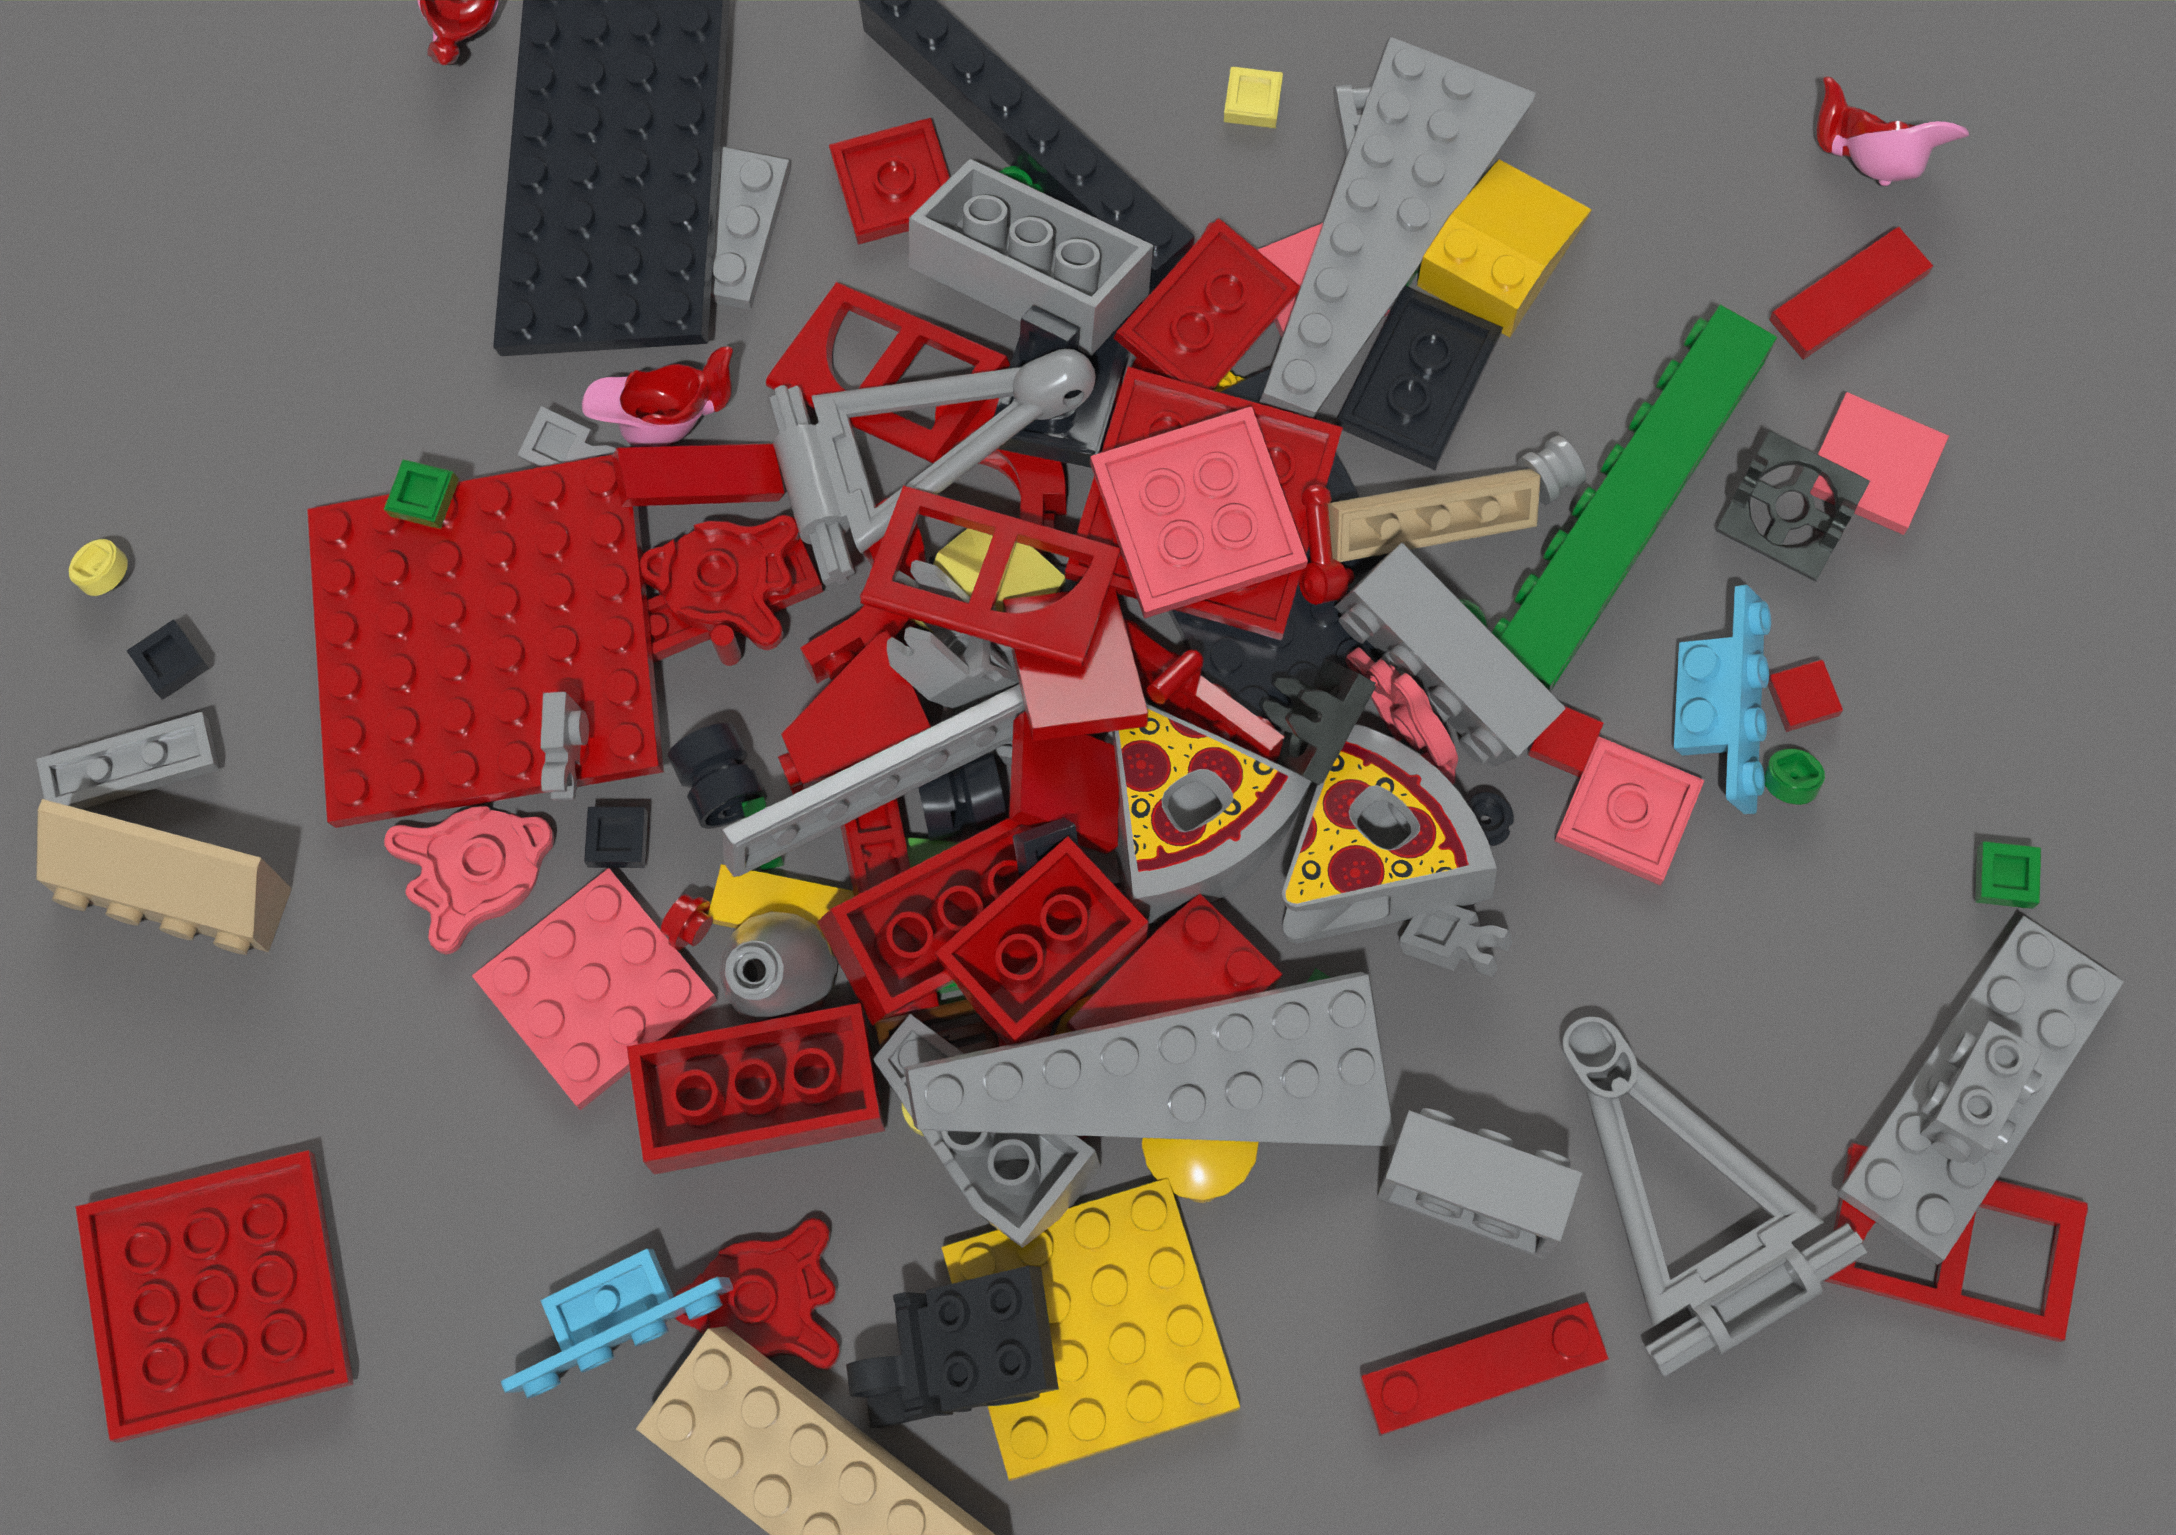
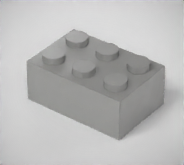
[1376,1108,1583,1260]

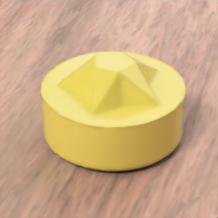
[69,539,128,596]

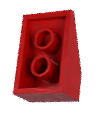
[1066,894,1282,1032]

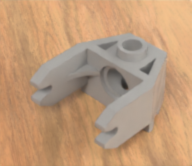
[887,560,1019,712]

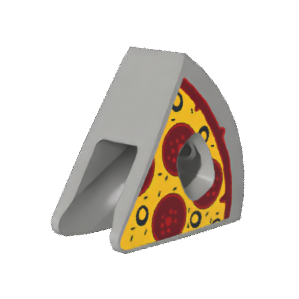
[1104,704,1312,923]
[1282,724,1497,944]

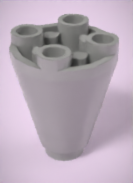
[719,912,837,1023]

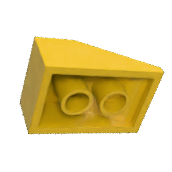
[1417,159,1592,338]

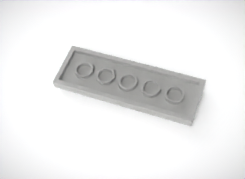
[1836,916,2124,1265]

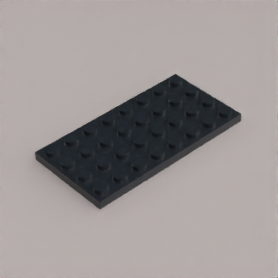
[493,0,730,356]

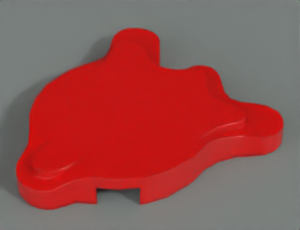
[640,515,800,650]
[674,1218,840,1370]

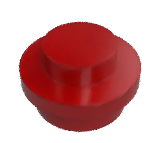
[660,894,713,950]

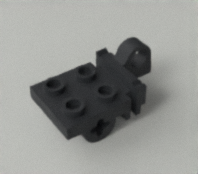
[846,1266,1059,1428]

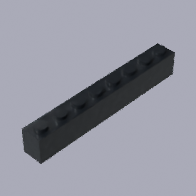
[859,0,1195,295]

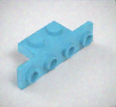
[1674,585,1771,814]
[500,1248,734,1399]

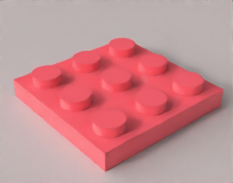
[1090,406,1308,619]
[472,868,717,1110]

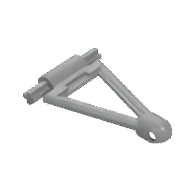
[769,349,1095,586]
[1562,1017,1867,1378]

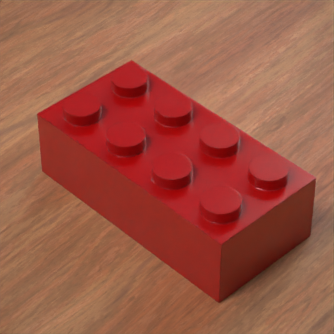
[817,818,1032,1025]
[627,1003,885,1175]

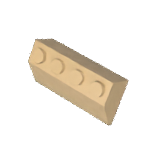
[36,799,292,955]

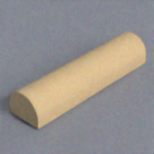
[1328,468,1541,562]

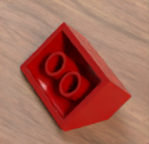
[935,836,1148,1045]

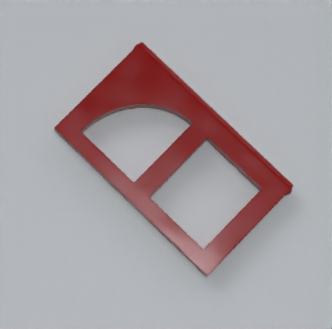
[766,282,1010,464]
[860,485,1121,668]
[1824,1143,2088,1342]

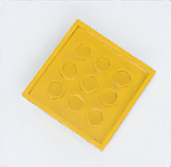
[941,1178,1240,1481]

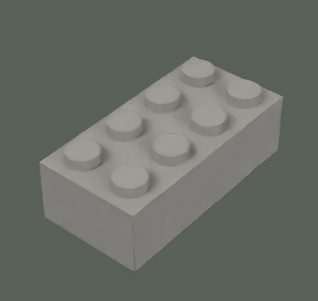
[908,159,1154,356]
[1334,543,1566,767]

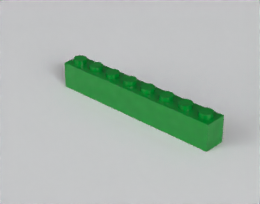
[1492,304,1777,692]

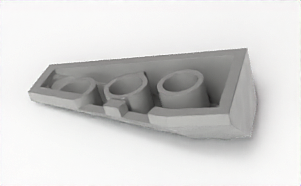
[873,1014,1101,1248]

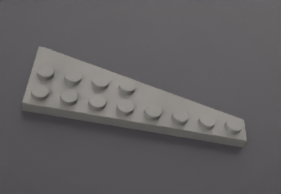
[1259,37,1536,419]
[904,972,1395,1146]

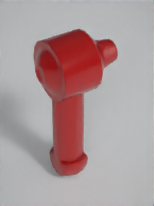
[1299,484,1354,605]

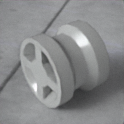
[1517,435,1586,505]

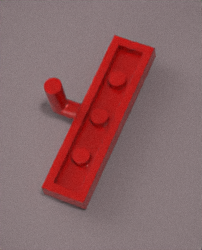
[647,537,823,666]
[1123,618,1284,764]

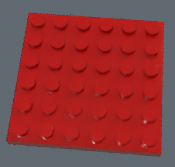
[307,454,664,828]

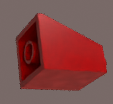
[778,630,931,795]

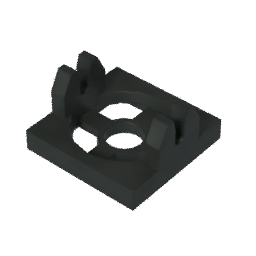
[1716,431,1870,582]
[1258,660,1376,786]

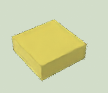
[1224,67,1283,128]

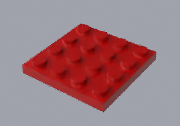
[1065,367,1343,640]
[75,1150,354,1443]

